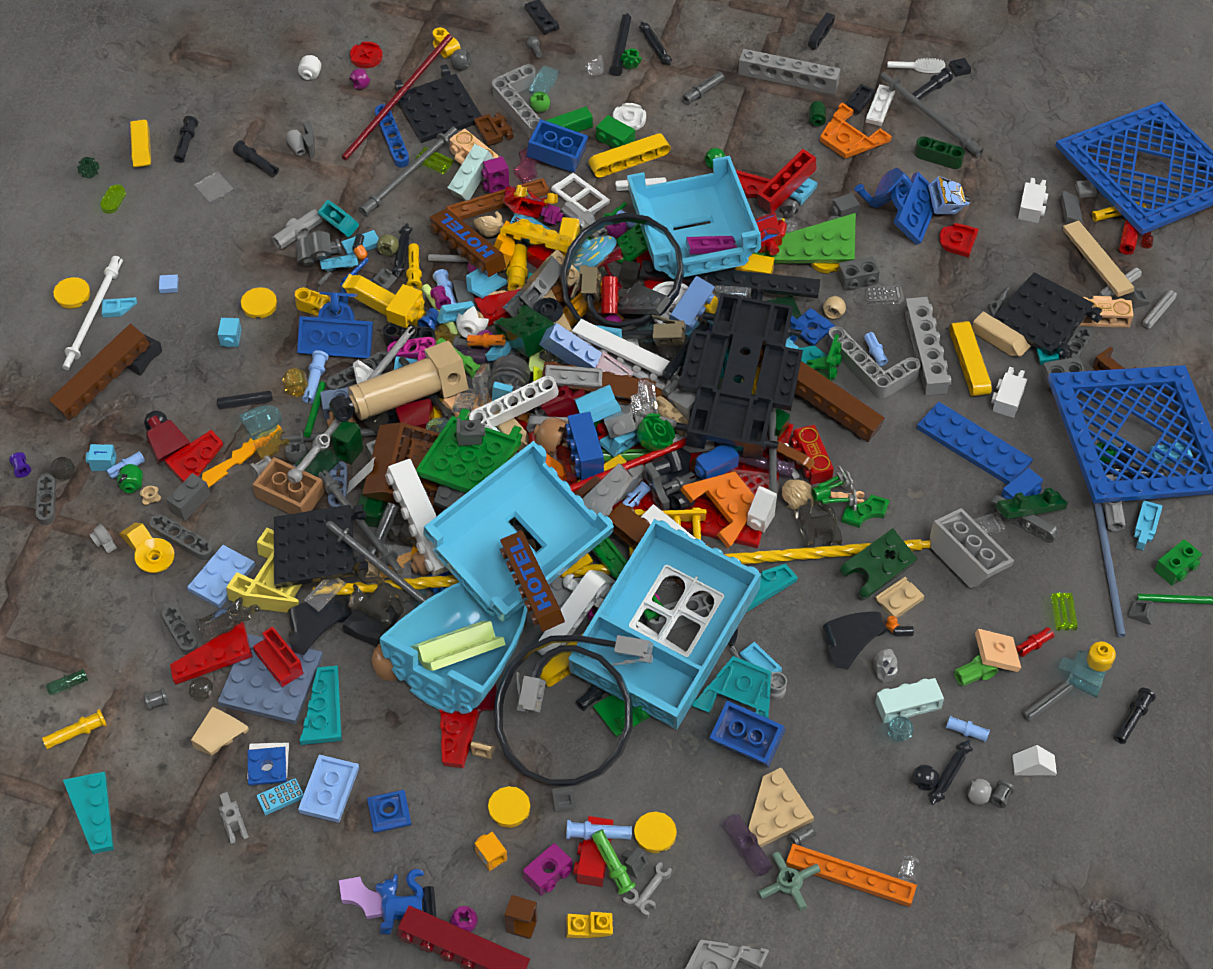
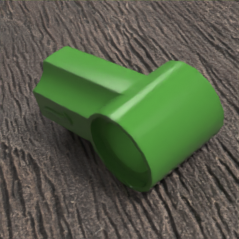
[954,655,998,686]

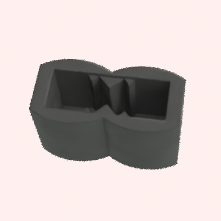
[296,230,332,266]

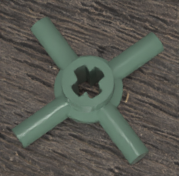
[759,852,821,911]

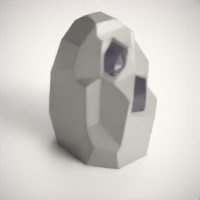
[873,649,898,683]

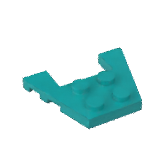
[692,656,772,719]

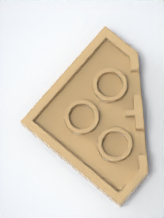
[748,768,814,848]

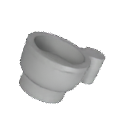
[90,523,117,554]

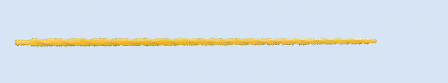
[313,539,931,595]

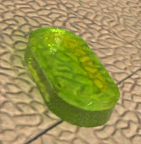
[100,184,126,214]

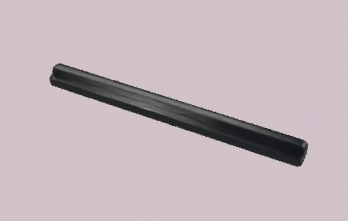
[661,320,709,380]

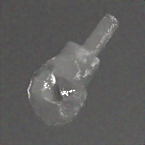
[586,55,604,76]

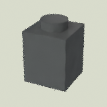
[831,193,860,217]

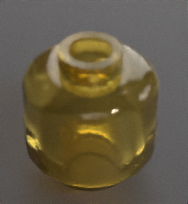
[282,368,308,396]

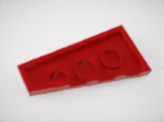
[170,622,253,684]

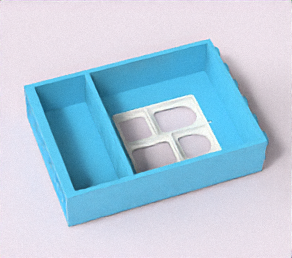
[568,519,761,730]

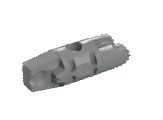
[218,792,249,844]

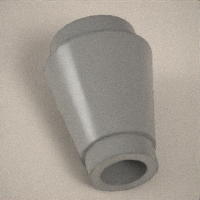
[286,130,306,156]

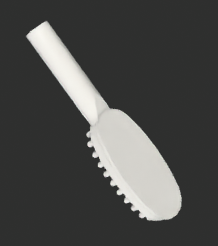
[887,58,945,73]

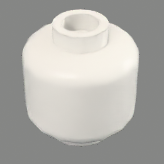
[298,55,321,80]

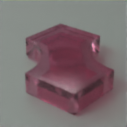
[514,148,540,184]

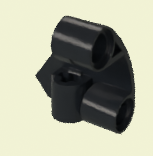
[651,448,695,510]
[287,597,352,655]
[823,612,888,670]

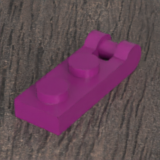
[686,236,738,254]

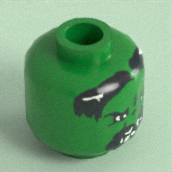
[117,464,143,493]

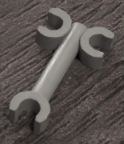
[623,862,672,918]

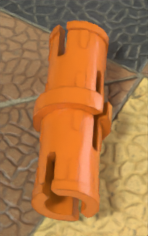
[467,333,506,348]

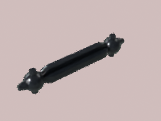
[639,22,672,65]
[391,223,413,278]
[929,739,973,805]

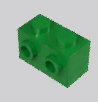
[1154,539,1202,586]

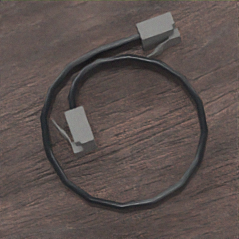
[494,635,653,786]

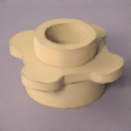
[140,486,161,505]

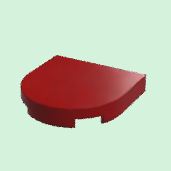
[939,223,979,258]

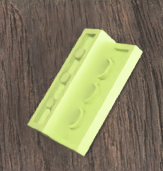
[411,620,506,671]

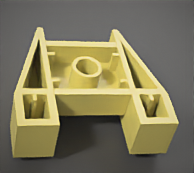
[226,528,320,613]

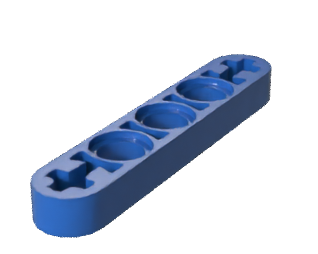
[375,104,409,168]

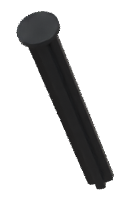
[609,13,632,76]

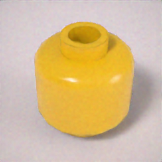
[1087,641,1116,672]

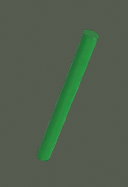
[304,381,326,438]
[1137,594,1213,604]

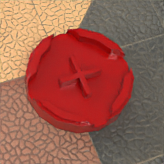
[350,41,383,69]

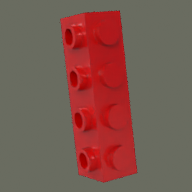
[757,149,817,213]

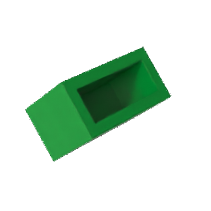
[596,115,635,149]

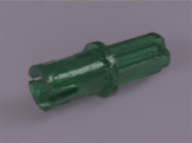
[46,669,88,695]

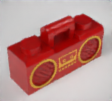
[790,425,834,485]

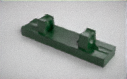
[996,488,1068,519]

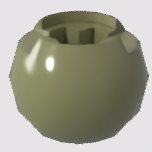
[377,234,399,256]

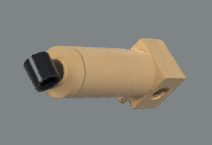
[329,340,468,422]

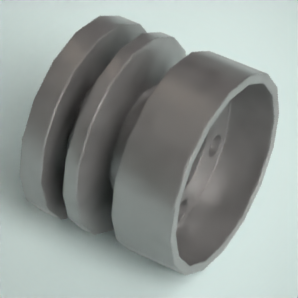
[488,355,531,405]

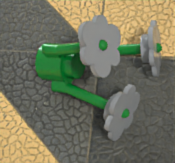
[812,465,857,511]

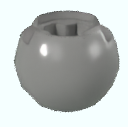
[967,778,992,805]

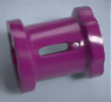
[430,285,451,310]

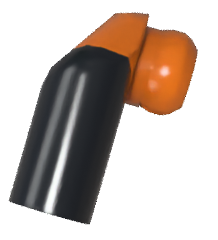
[352,234,367,261]
[886,616,914,636]

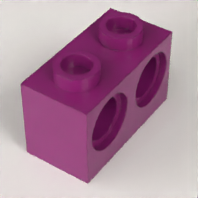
[481,156,510,194]

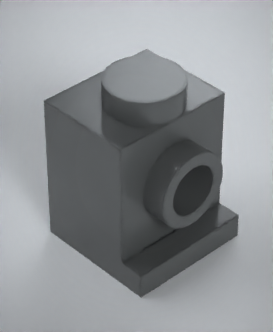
[457,418,485,446]

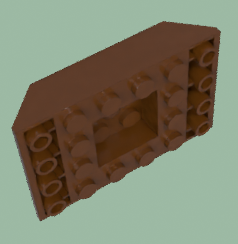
[362,423,446,515]

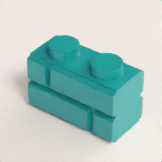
[318,199,359,238]

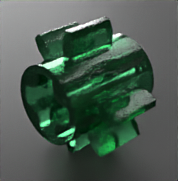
[77,157,100,178]

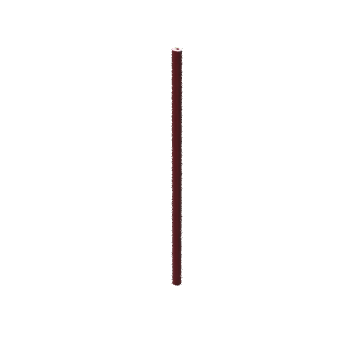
[341,34,453,161]

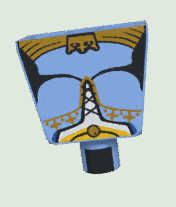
[928,176,970,214]

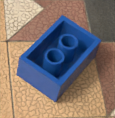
[526,119,588,173]
[565,412,604,481]
[710,700,786,768]

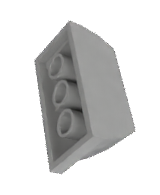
[930,508,1014,588]

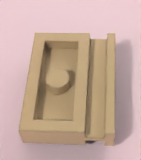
[875,577,924,618]

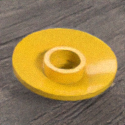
[135,538,175,573]

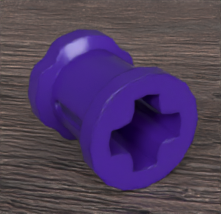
[9,452,31,478]

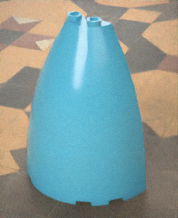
[380,582,528,714]

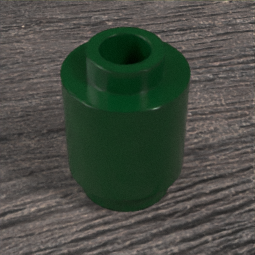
[809,101,826,126]

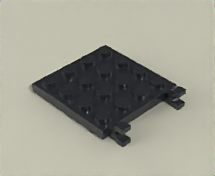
[394,64,482,143]
[993,272,1102,359]
[274,504,368,588]

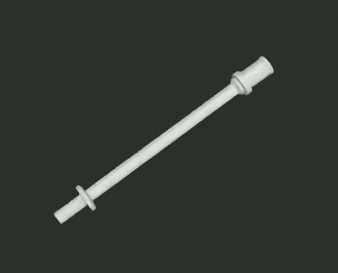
[62,256,123,370]

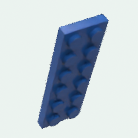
[917,402,1033,485]

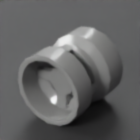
[770,672,787,700]

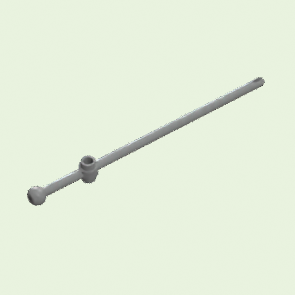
[287,326,415,483]

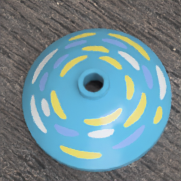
[572,236,617,271]

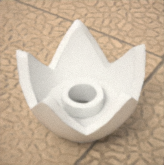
[456,306,489,338]

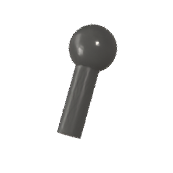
[527,36,543,58]

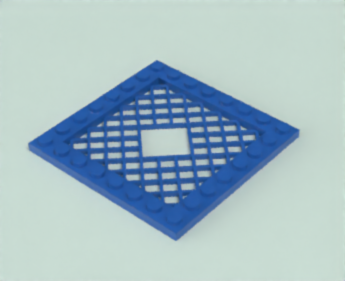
[1055,101,1213,235]
[1047,365,1213,503]

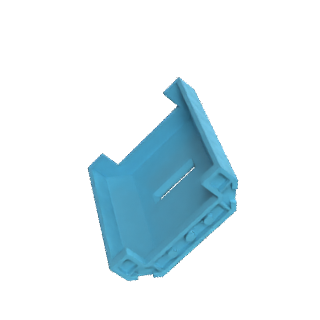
[627,156,761,279]
[423,441,614,622]

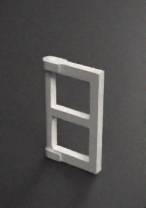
[551,173,610,215]

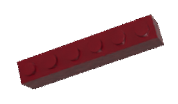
[396,905,530,969]

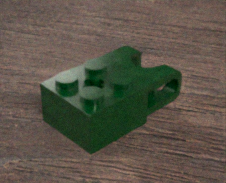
[494,305,554,358]
[839,528,918,600]

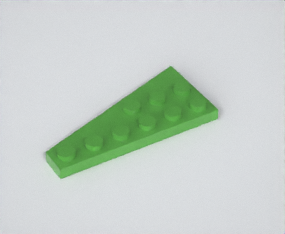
[753,213,856,263]

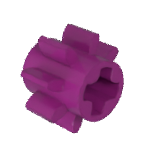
[541,204,563,225]

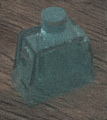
[1059,650,1106,698]

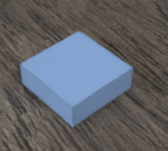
[159,274,179,293]

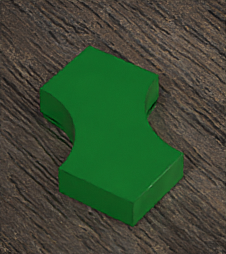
[841,494,890,528]

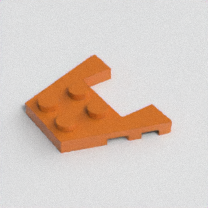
[820,103,892,159]
[680,471,755,548]

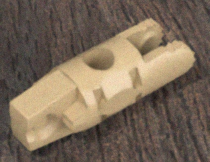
[652,396,689,436]

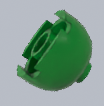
[636,413,675,452]

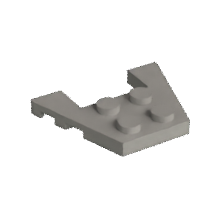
[685,940,769,969]

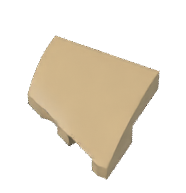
[191,707,249,756]

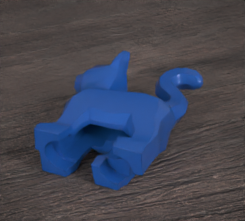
[375,869,424,935]

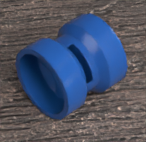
[418,308,440,330]

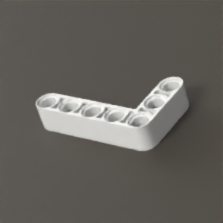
[469,376,559,429]
[537,570,616,656]

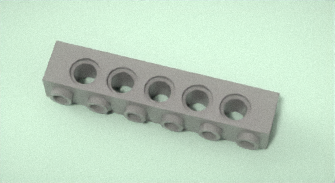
[738,49,840,95]
[904,297,951,395]

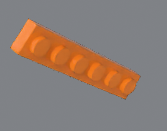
[786,844,917,907]

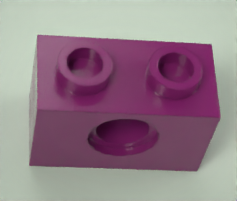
[523,843,572,896]

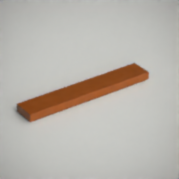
[446,178,550,220]

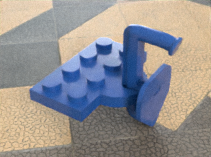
[854,167,934,245]
[297,282,373,358]

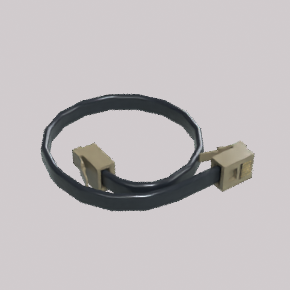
[561,212,686,346]

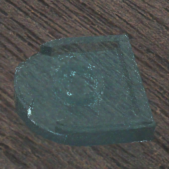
[239,405,282,440]

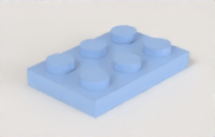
[187,545,255,608]
[298,755,359,823]

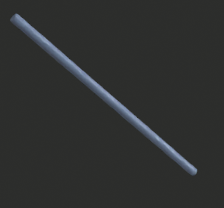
[1094,503,1126,638]

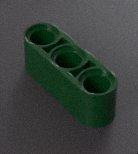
[915,136,965,169]

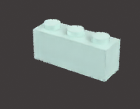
[448,144,494,201]
[875,678,944,723]

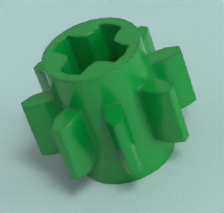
[620,48,642,69]

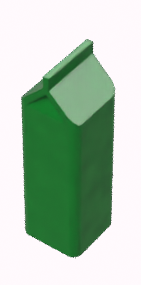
[546,106,593,132]

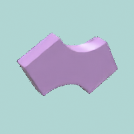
[339,877,382,919]

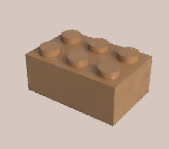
[252,457,325,514]

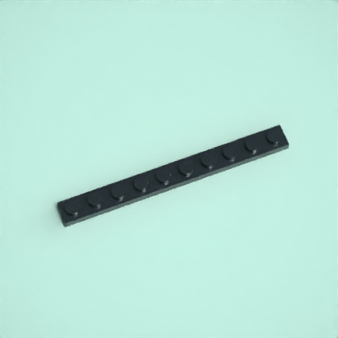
[640,260,821,299]

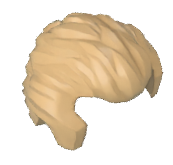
[474,211,504,237]
[782,479,815,510]

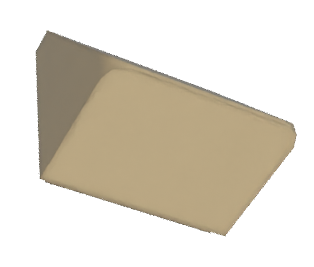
[471,741,495,759]

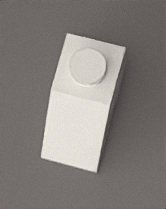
[747,486,777,532]

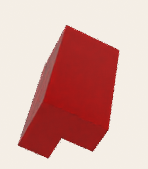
[253,626,304,687]

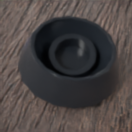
[533,297,563,322]

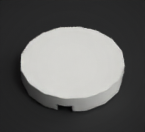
[613,103,646,130]

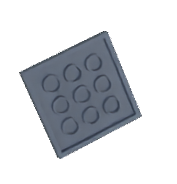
[218,634,323,724]

